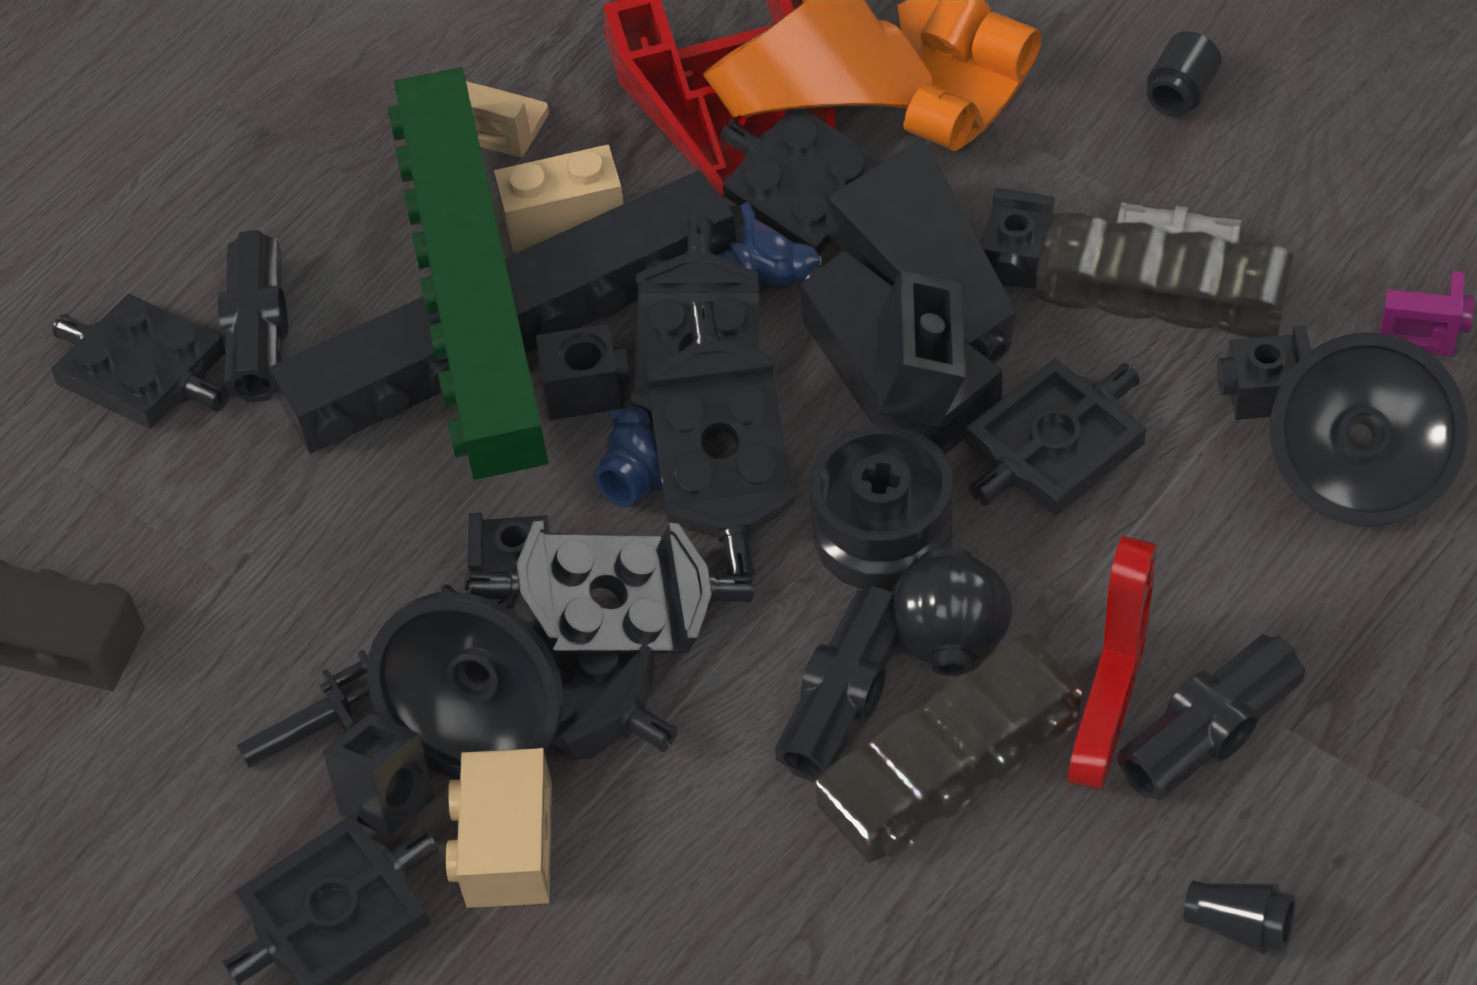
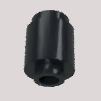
[1147,31,1222,117]

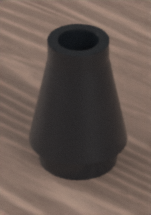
[1184,880,1295,955]

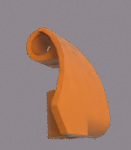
[703,0,932,118]
[897,0,1042,152]

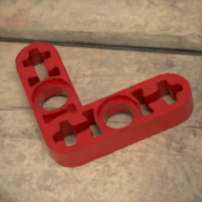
[1068,536,1157,791]

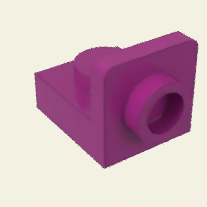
[1379,271,1475,357]

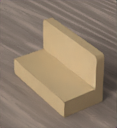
[466,81,549,158]

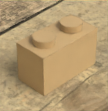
[494,144,624,255]
[446,748,552,908]

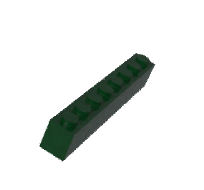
[387,67,549,480]

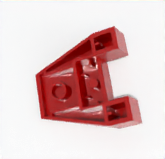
[603,0,835,198]

